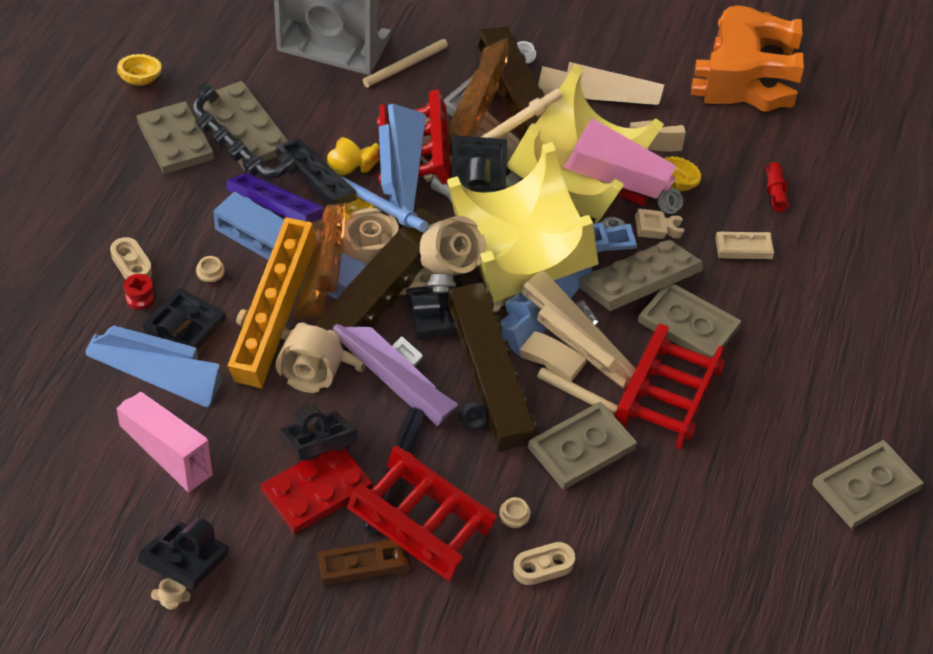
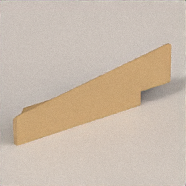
[538,62,664,105]
[522,270,636,389]

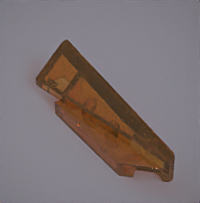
[449,38,508,137]
[292,203,347,319]

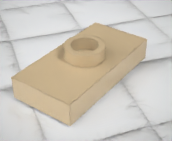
[715,232,774,259]

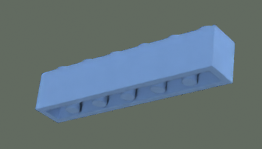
[213,191,366,299]

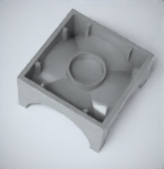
[274,0,391,75]

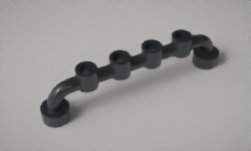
[193,81,300,179]

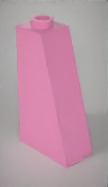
[564,118,676,199]
[116,392,213,493]

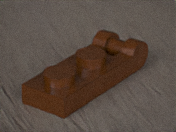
[317,540,411,586]

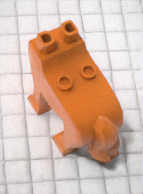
[691,5,804,112]

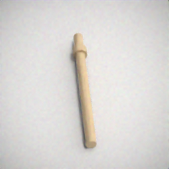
[423,88,563,183]

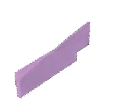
[333,324,458,427]

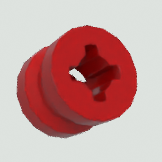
[124,273,155,310]

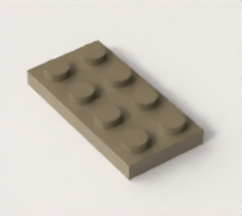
[203,81,289,170]
[578,240,703,311]

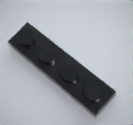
[276,138,357,209]

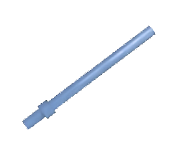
[340,175,429,232]

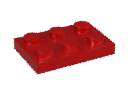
[260,449,373,535]

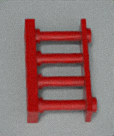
[377,89,451,189]
[615,323,726,450]
[347,445,497,581]

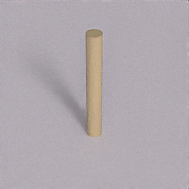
[537,367,618,417]

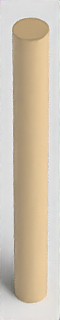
[363,39,448,88]

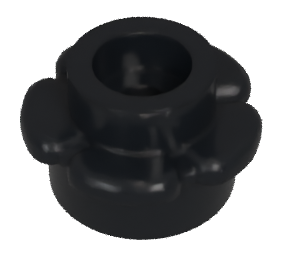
[459,401,488,430]

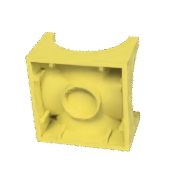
[506,64,664,224]
[447,142,598,302]

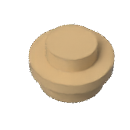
[196,256,225,283]
[499,497,531,528]

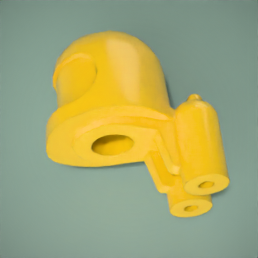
[327,137,380,176]

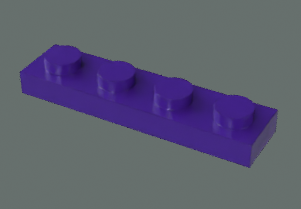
[227,173,325,223]

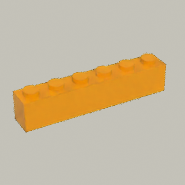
[228,217,317,388]

